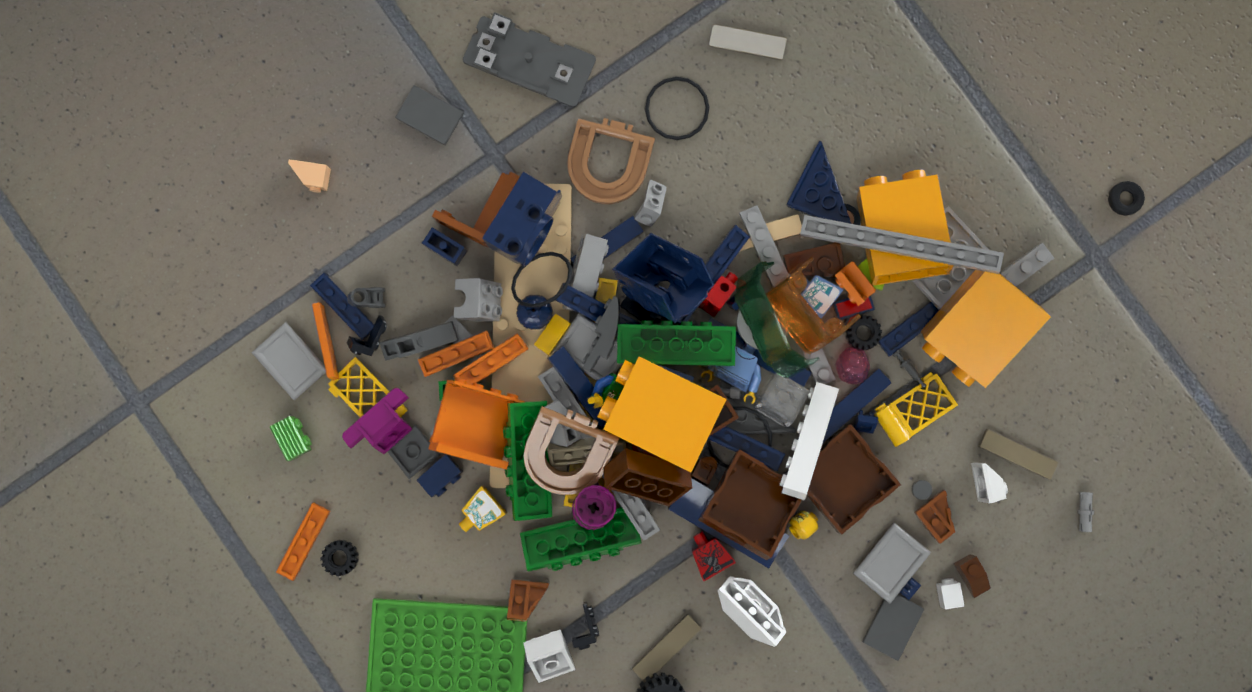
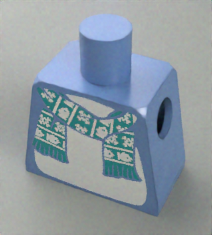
[794,275,843,320]

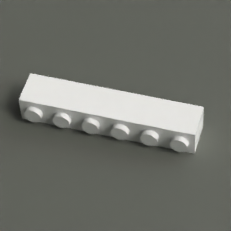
[780,382,839,500]

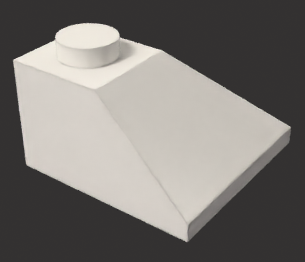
[971,463,1008,503]

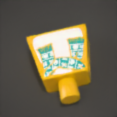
[459,486,507,532]

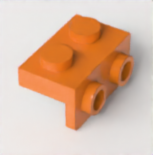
[835,261,876,306]

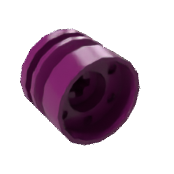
[572,485,616,530]

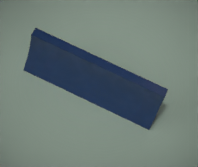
[668,478,789,568]

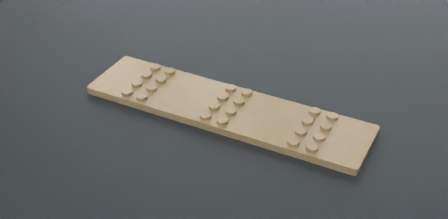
[490,184,572,488]

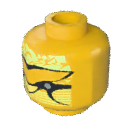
[789,511,818,540]

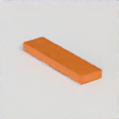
[312,302,340,380]
[418,331,494,377]
[453,333,528,386]
[276,502,331,581]

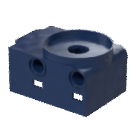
[482,172,562,266]
[612,233,714,323]

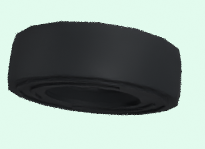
[1108,181,1145,216]

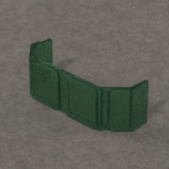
[734,261,820,379]

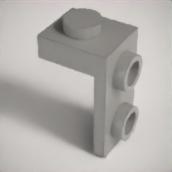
[634,180,667,227]

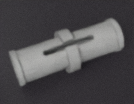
[1078,492,1094,532]

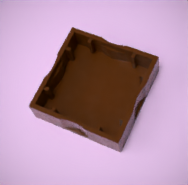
[807,424,901,535]
[698,449,802,560]

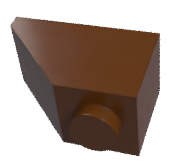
[954,554,991,598]

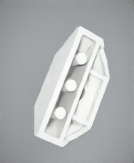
[718,576,786,647]

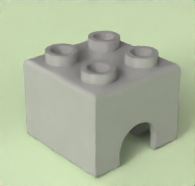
[454,278,503,322]

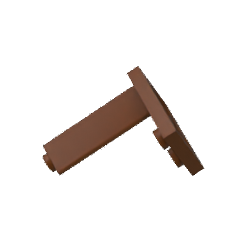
[432,172,520,248]

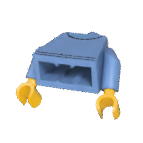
[701,343,761,404]

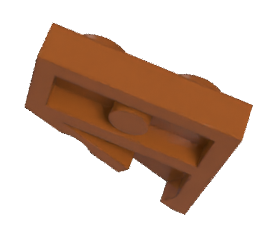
[914,490,955,544]
[507,580,549,622]

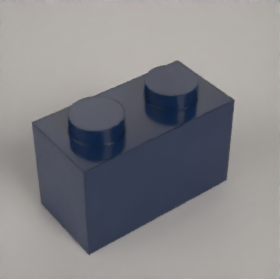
[422,227,467,267]
[417,454,463,498]

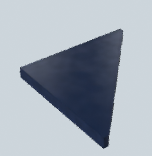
[786,141,852,224]

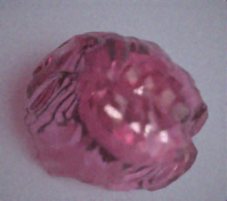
[835,347,870,384]

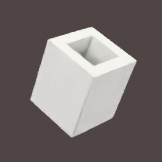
[936,578,964,609]

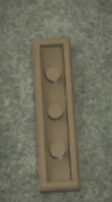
[978,429,1058,480]
[632,614,702,683]

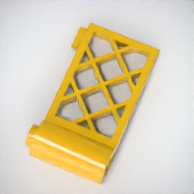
[328,357,408,418]
[874,372,958,447]

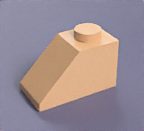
[288,159,331,193]

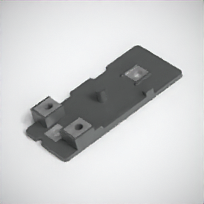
[463,12,596,107]

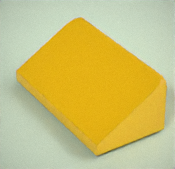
[534,313,571,356]

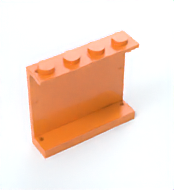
[428,378,525,470]

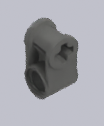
[347,287,385,308]

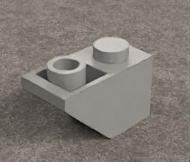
[545,400,580,447]

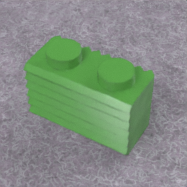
[270,416,312,461]

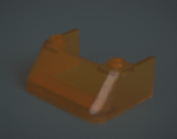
[764,257,861,354]

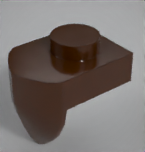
[691,456,718,486]

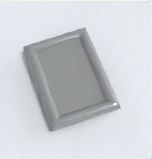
[553,313,623,381]
[251,322,326,401]
[853,523,931,604]

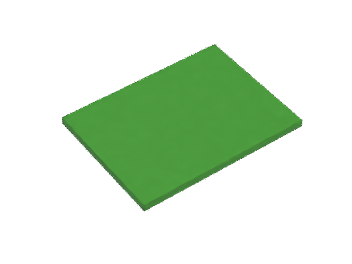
[366,598,527,692]

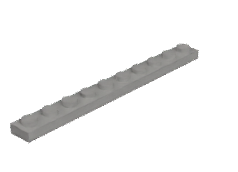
[739,205,836,384]
[800,215,1004,274]
[538,367,660,540]

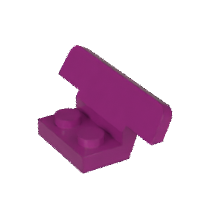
[342,388,413,454]

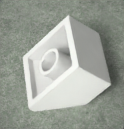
[523,630,575,683]

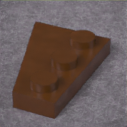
[783,242,845,278]

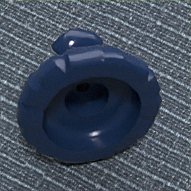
[516,295,553,330]

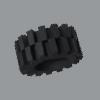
[845,315,882,350]
[320,540,359,576]

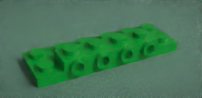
[617,321,736,366]
[503,401,552,521]
[520,507,642,572]

